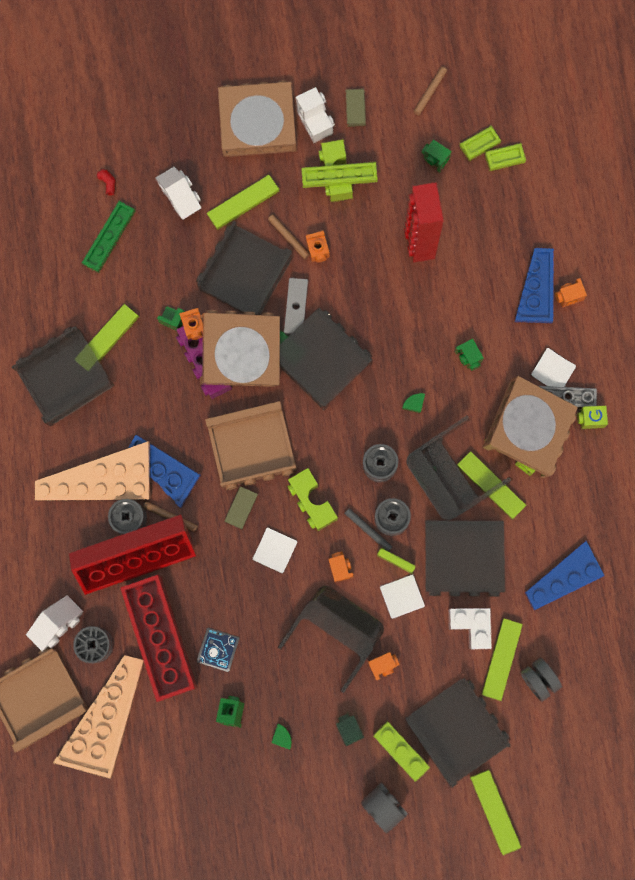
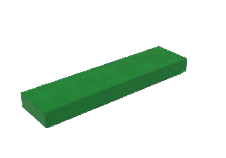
[82,201,136,273]

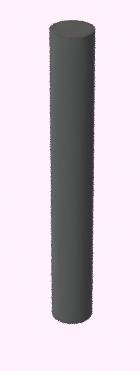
[344,508,393,552]

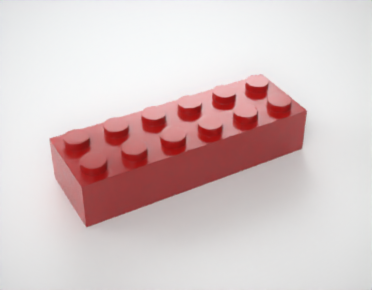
[404,182,444,263]
[69,515,196,595]
[120,575,197,702]

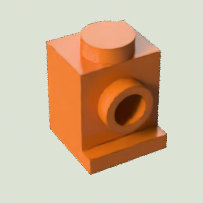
[305,231,330,263]
[555,278,587,308]
[179,308,203,340]
[328,552,354,583]
[368,652,400,681]

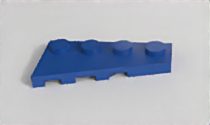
[514,248,554,323]
[127,435,201,508]
[525,541,604,610]

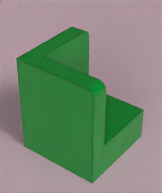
[157,306,185,331]

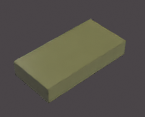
[346,89,366,127]
[224,486,258,530]

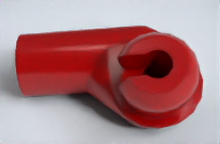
[97,169,116,195]

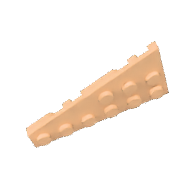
[35,441,150,500]
[53,655,144,778]

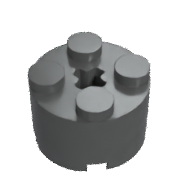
[360,782,408,833]

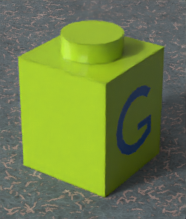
[577,406,608,429]

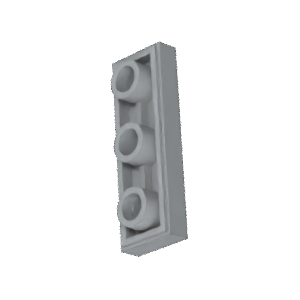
[284,278,308,336]
[539,386,597,408]

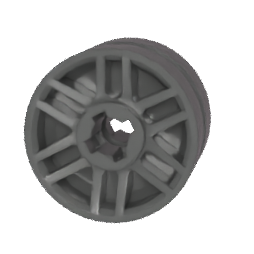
[363,444,398,482]
[374,498,411,536]
[108,499,147,535]
[73,626,114,663]
[520,657,562,702]

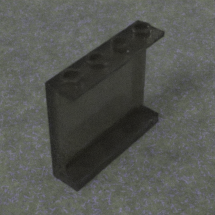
[196,221,293,315]
[280,308,373,411]
[12,326,114,426]
[424,520,505,597]
[405,678,511,788]

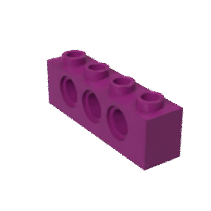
[176,322,232,399]

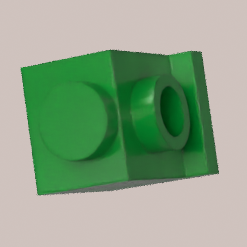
[421,139,452,173]
[454,339,484,371]
[216,696,245,728]

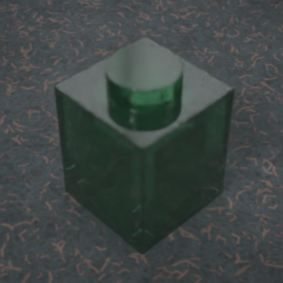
[336,713,364,746]

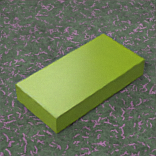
[460,126,501,161]
[485,143,526,171]
[377,548,415,574]

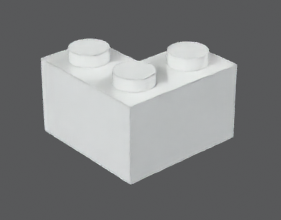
[296,87,335,143]
[155,167,201,220]
[26,595,83,651]
[448,608,491,649]

